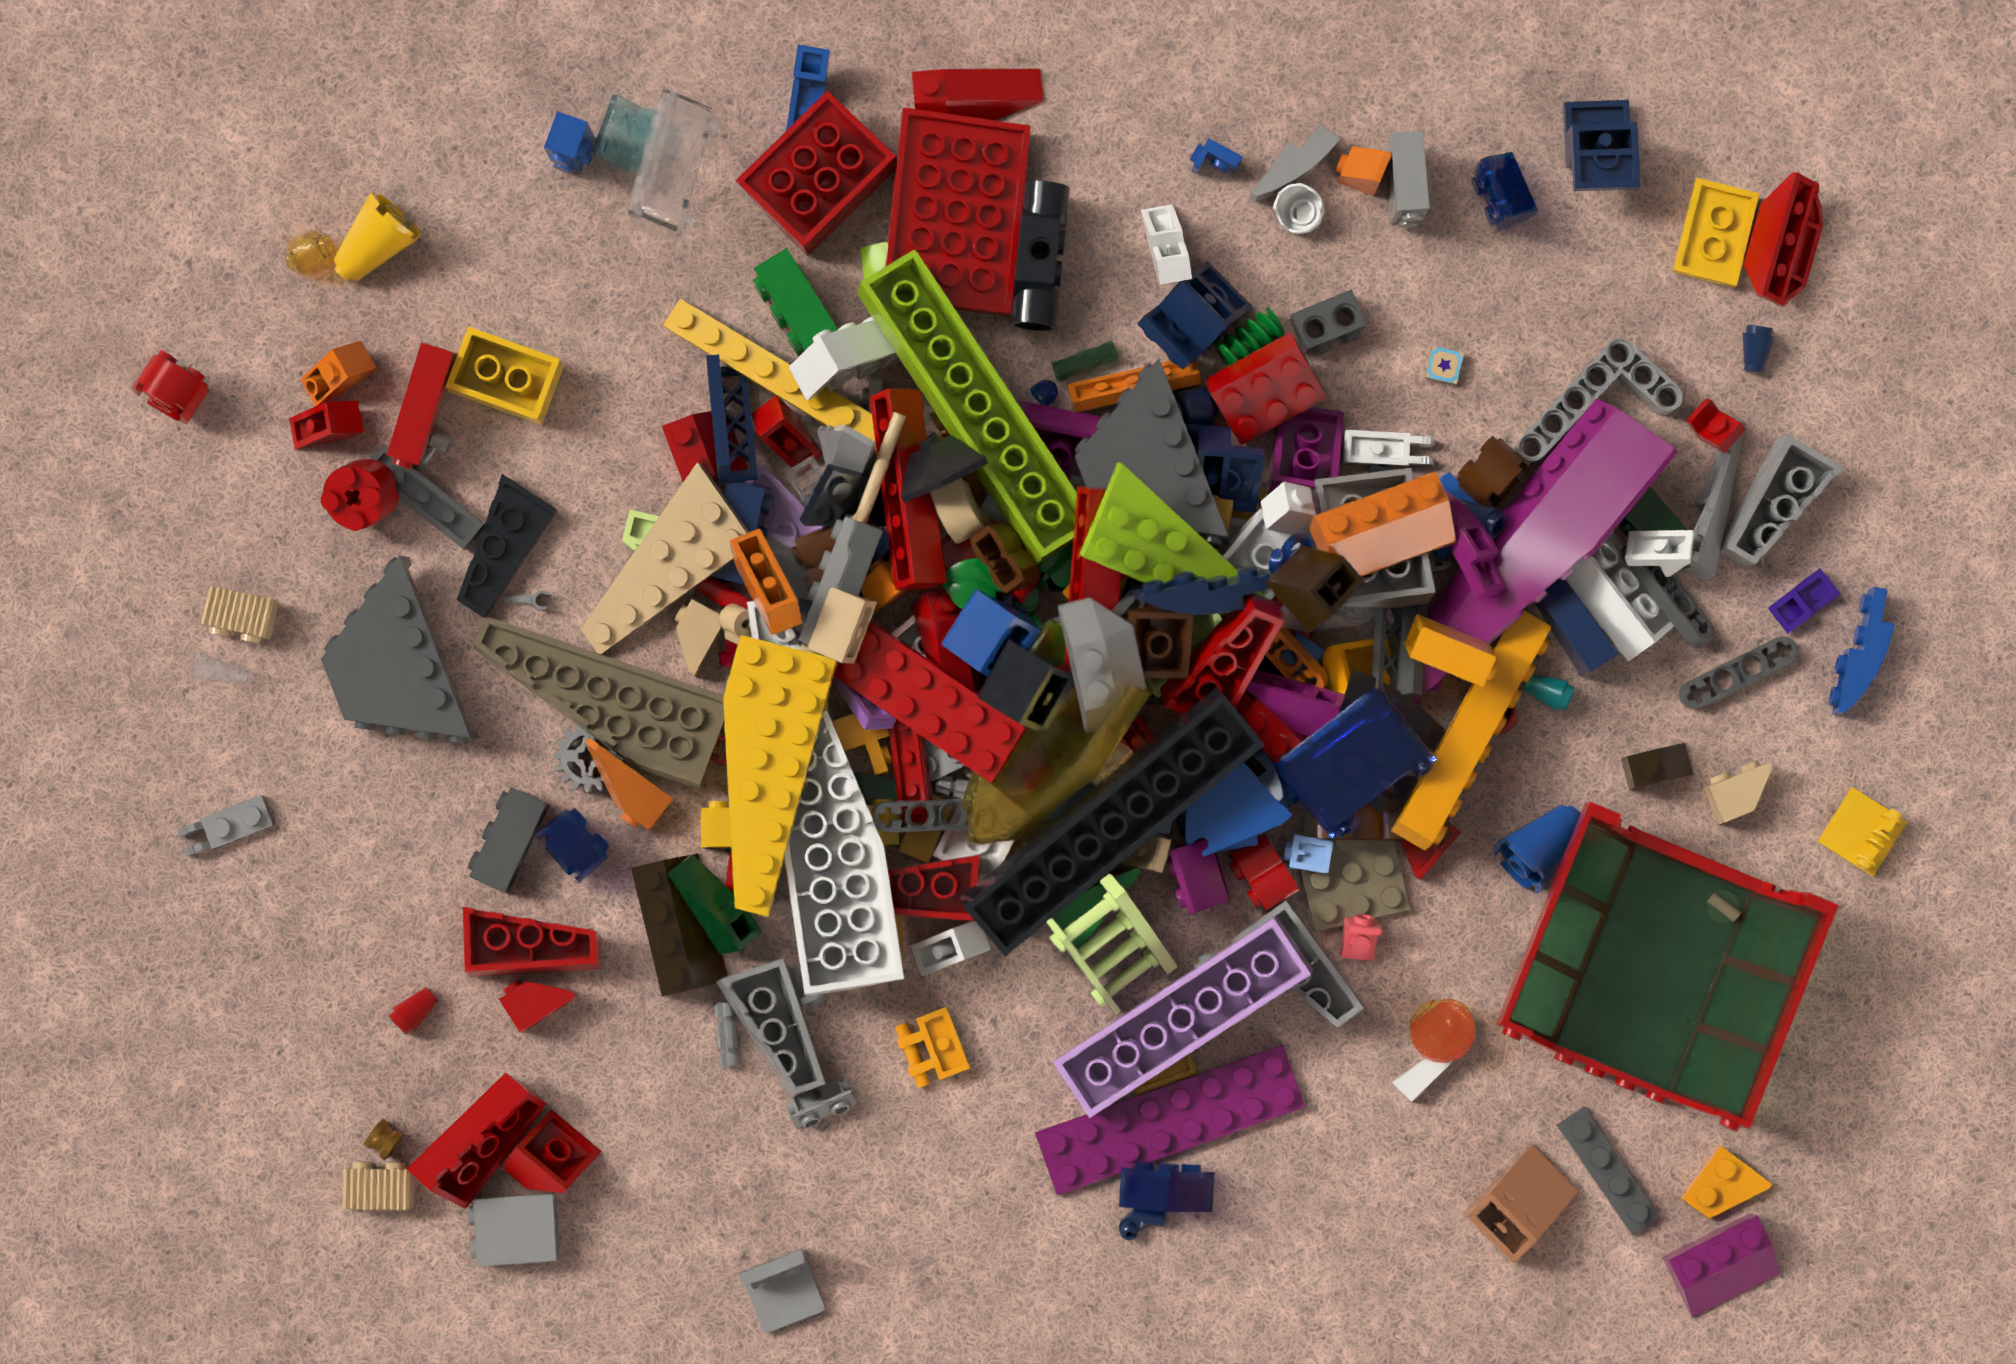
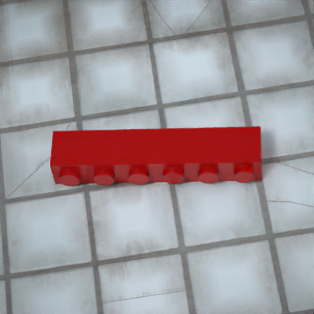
[869,388,946,590]
[1064,486,1124,689]

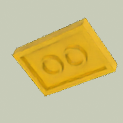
[1672,177,1760,288]

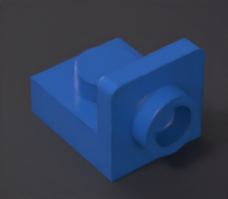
[1190,138,1242,174]

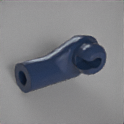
[1119,1207,1165,1240]

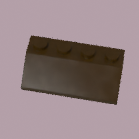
[631,853,728,997]

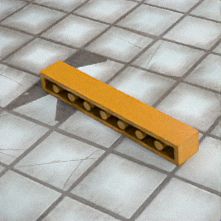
[1391,610,1552,851]

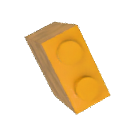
[1403,614,1498,687]

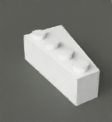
[788,316,902,401]

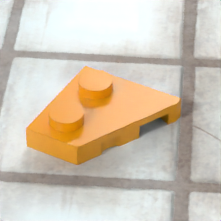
[1681,1146,1773,1219]

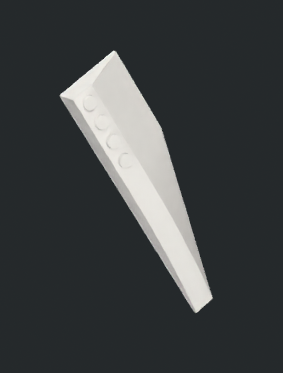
[747,601,904,996]

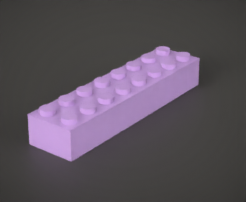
[1053,915,1313,1118]

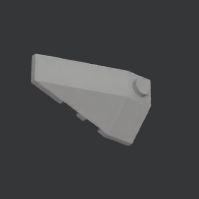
[817,425,877,475]

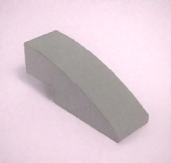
[1249,124,1340,203]

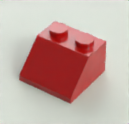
[662,409,748,482]

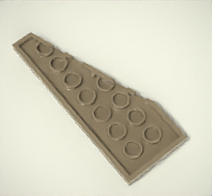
[1299,662,1411,932]

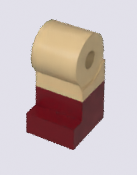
[719,604,752,669]

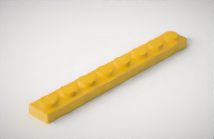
[663,298,877,457]

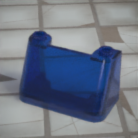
[1275,687,1438,839]

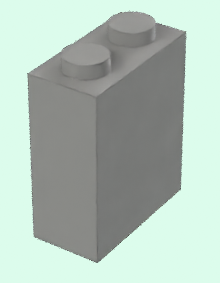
[1384,131,1430,228]
[468,1193,560,1266]

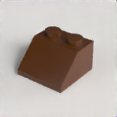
[1128,604,1194,678]

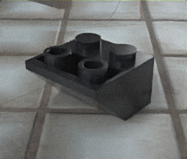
[977,639,1074,734]

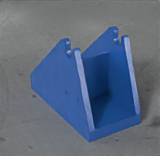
[1184,762,1292,857]

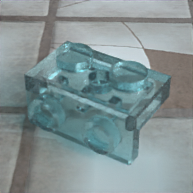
[590,95,659,171]

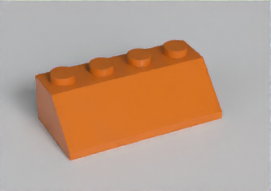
[1309,471,1456,577]

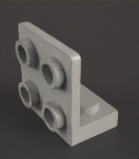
[739,1248,825,1334]

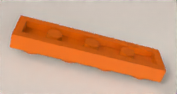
[1067,361,1201,413]

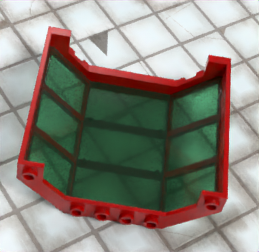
[1496,801,1839,1132]

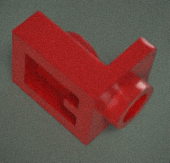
[1687,398,1746,454]

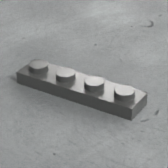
[370,444,485,550]
[1556,1106,1660,1235]

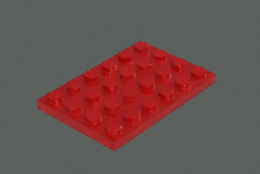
[885,107,1031,317]

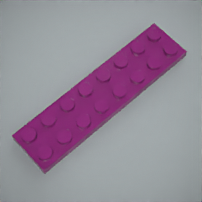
[1035,1044,1305,1195]

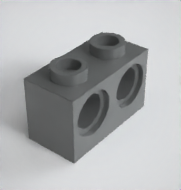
[1290,289,1367,356]

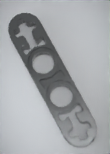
[1621,545,1715,648]
[1679,636,1798,710]
[871,798,1000,832]

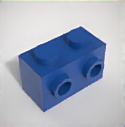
[544,111,595,174]

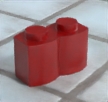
[1229,834,1299,912]

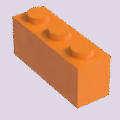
[729,528,802,635]

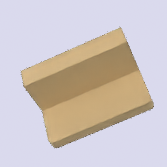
[808,587,877,664]

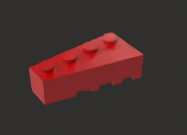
[888,854,983,921]

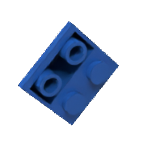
[941,588,1041,676]

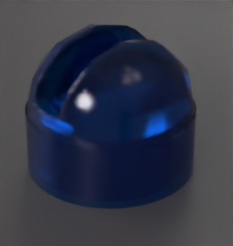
[1030,379,1058,406]

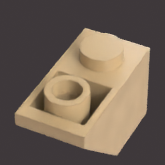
[1704,760,1772,824]

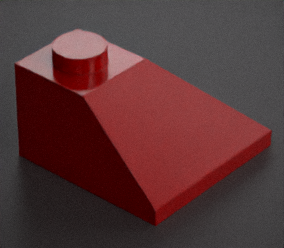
[501,1109,602,1193]

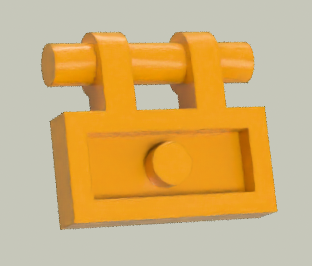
[895,1007,970,1088]

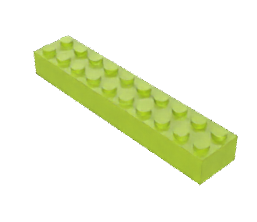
[857,249,1077,564]

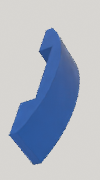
[786,44,830,130]

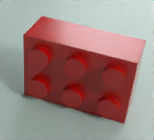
[1205,332,1327,445]

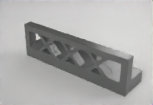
[1372,604,1427,698]

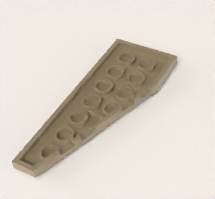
[474,616,725,789]

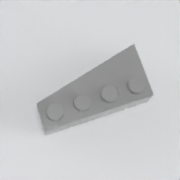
[1720,435,1844,567]

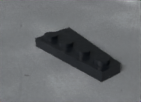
[457,474,558,618]

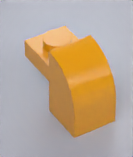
[832,714,892,776]

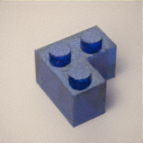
[1119,1161,1214,1212]

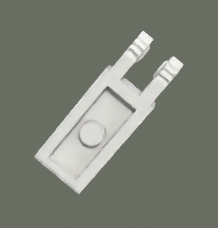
[1343,430,1435,467]

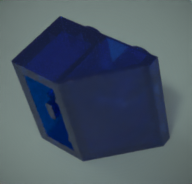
[1471,152,1538,231]

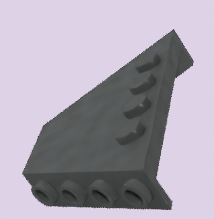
[1075,359,1229,547]
[321,555,479,744]

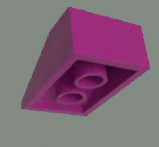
[1267,407,1344,511]

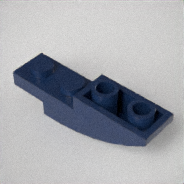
[1133,567,1270,614]

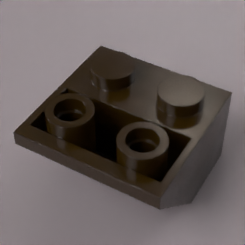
[1265,545,1365,633]

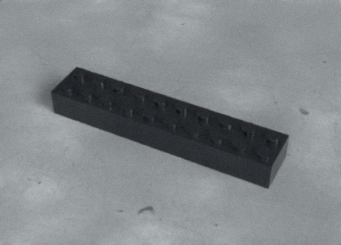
[960,687,1265,957]

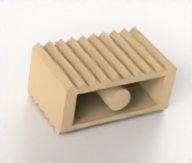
[201,586,279,644]
[343,1162,414,1210]

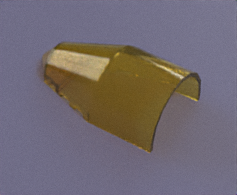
[962,619,1154,844]

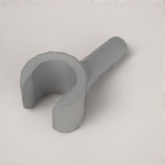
[415,432,454,471]
[504,590,550,611]

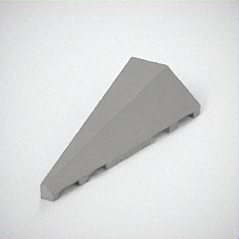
[1681,417,1746,580]

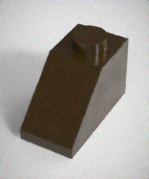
[1621,743,1693,790]

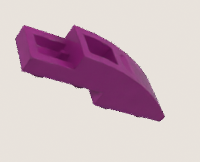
[1439,490,1507,599]

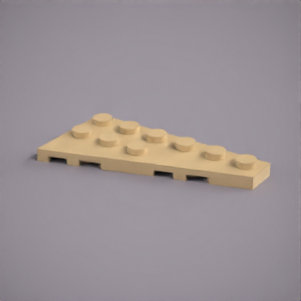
[581,462,749,655]

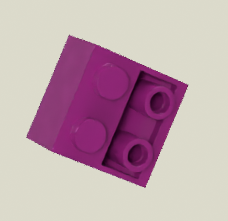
[1166,838,1231,915]

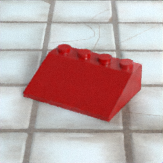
[735,90,897,257]

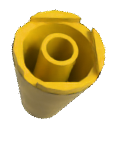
[333,191,421,281]

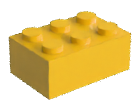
[445,326,564,426]

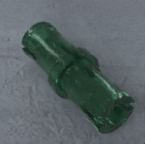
[1051,340,1119,382]

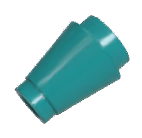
[1524,674,1575,711]

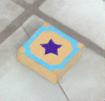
[1424,346,1464,386]

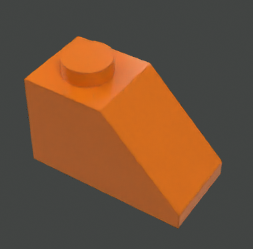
[1335,146,1392,196]

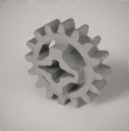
[553,724,626,793]

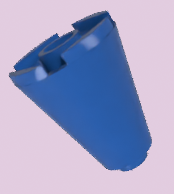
[1494,805,1581,893]

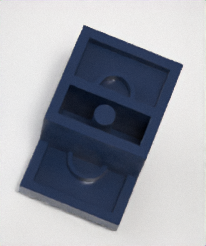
[1563,100,1641,191]
[1137,261,1253,370]
[1185,423,1264,513]

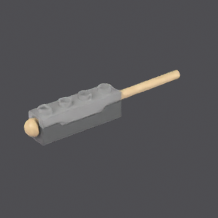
[795,412,906,656]

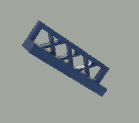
[706,354,758,483]

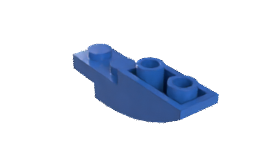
[1829,587,1894,715]

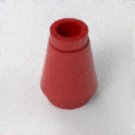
[388,987,438,1035]

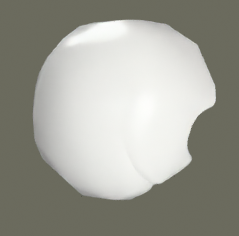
[1273,183,1325,234]

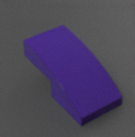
[1768,568,1840,634]

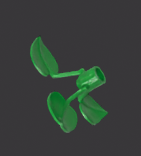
[941,543,1073,663]

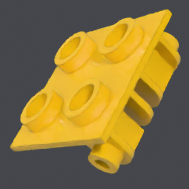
[1817,787,1907,877]

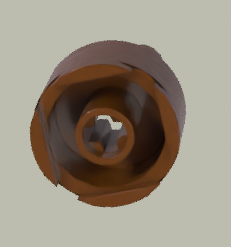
[1457,436,1531,507]

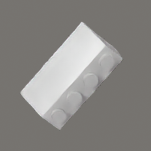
[1566,530,1674,662]

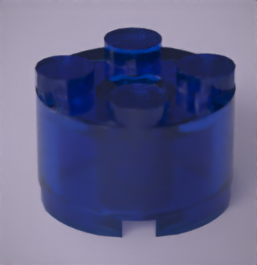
[535,808,609,884]

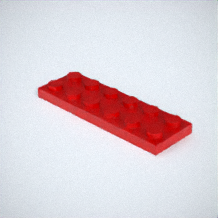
[834,620,1029,783]

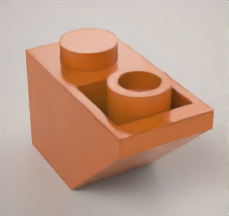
[300,341,377,406]

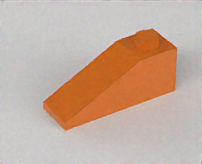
[585,737,673,830]

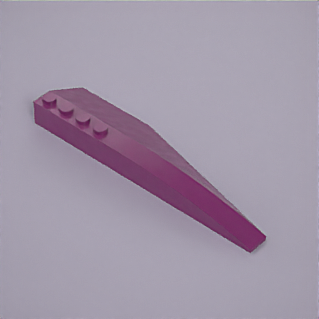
[1409,398,1678,706]

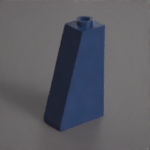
[1534,577,1619,677]

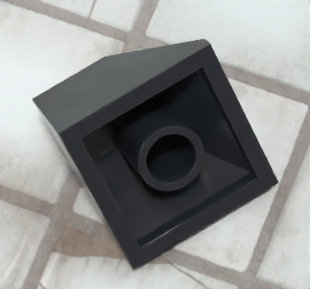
[901,435,988,503]

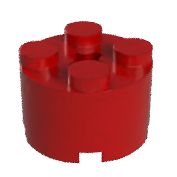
[131,350,209,424]
[320,459,399,531]

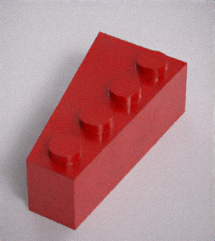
[1160,593,1284,714]
[463,907,602,977]
[406,1072,547,1209]

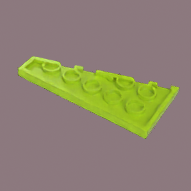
[1079,462,1267,616]

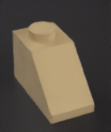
[675,599,723,678]

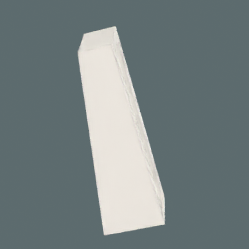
[1391,1058,1454,1102]

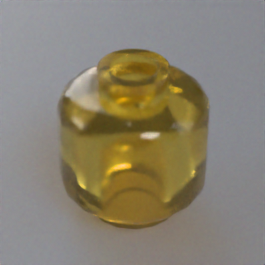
[285,230,336,277]

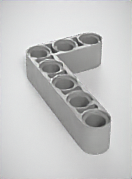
[1514,338,1683,465]

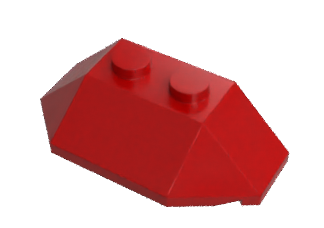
[1743,172,1823,306]

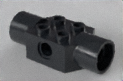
[1010,181,1070,331]

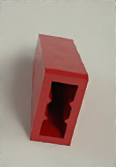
[386,342,458,469]

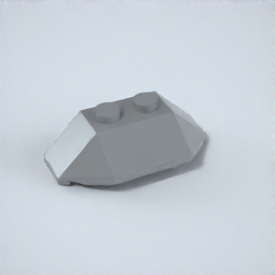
[1058,598,1146,733]

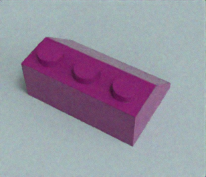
[1016,400,1100,481]
[1662,1213,1780,1317]

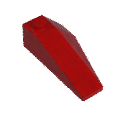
[912,589,980,693]

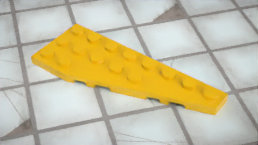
[723,635,837,917]

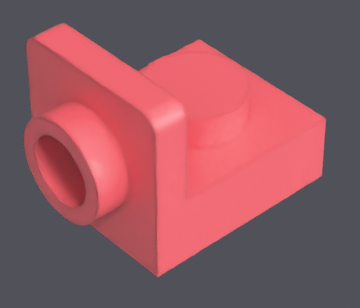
[1339,913,1382,961]

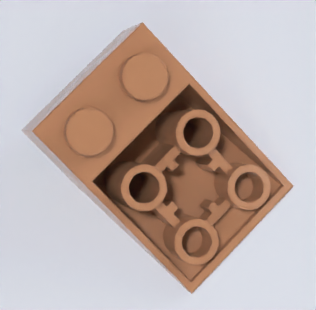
[1462,1144,1579,1264]

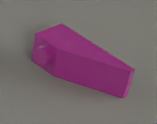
[1246,669,1346,742]

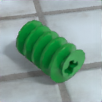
[1214,307,1286,367]

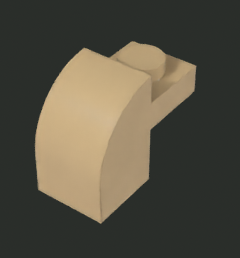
[930,478,991,544]

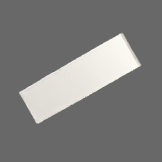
[1141,204,1192,285]

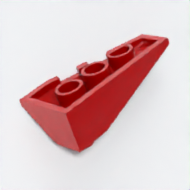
[912,69,1043,120]

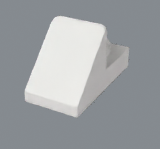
[1625,530,1695,577]

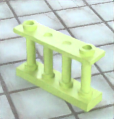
[1047,873,1178,1015]

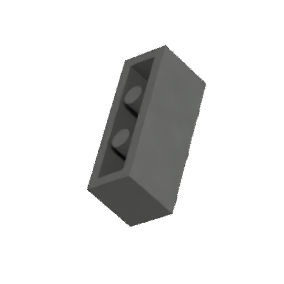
[468,787,550,894]

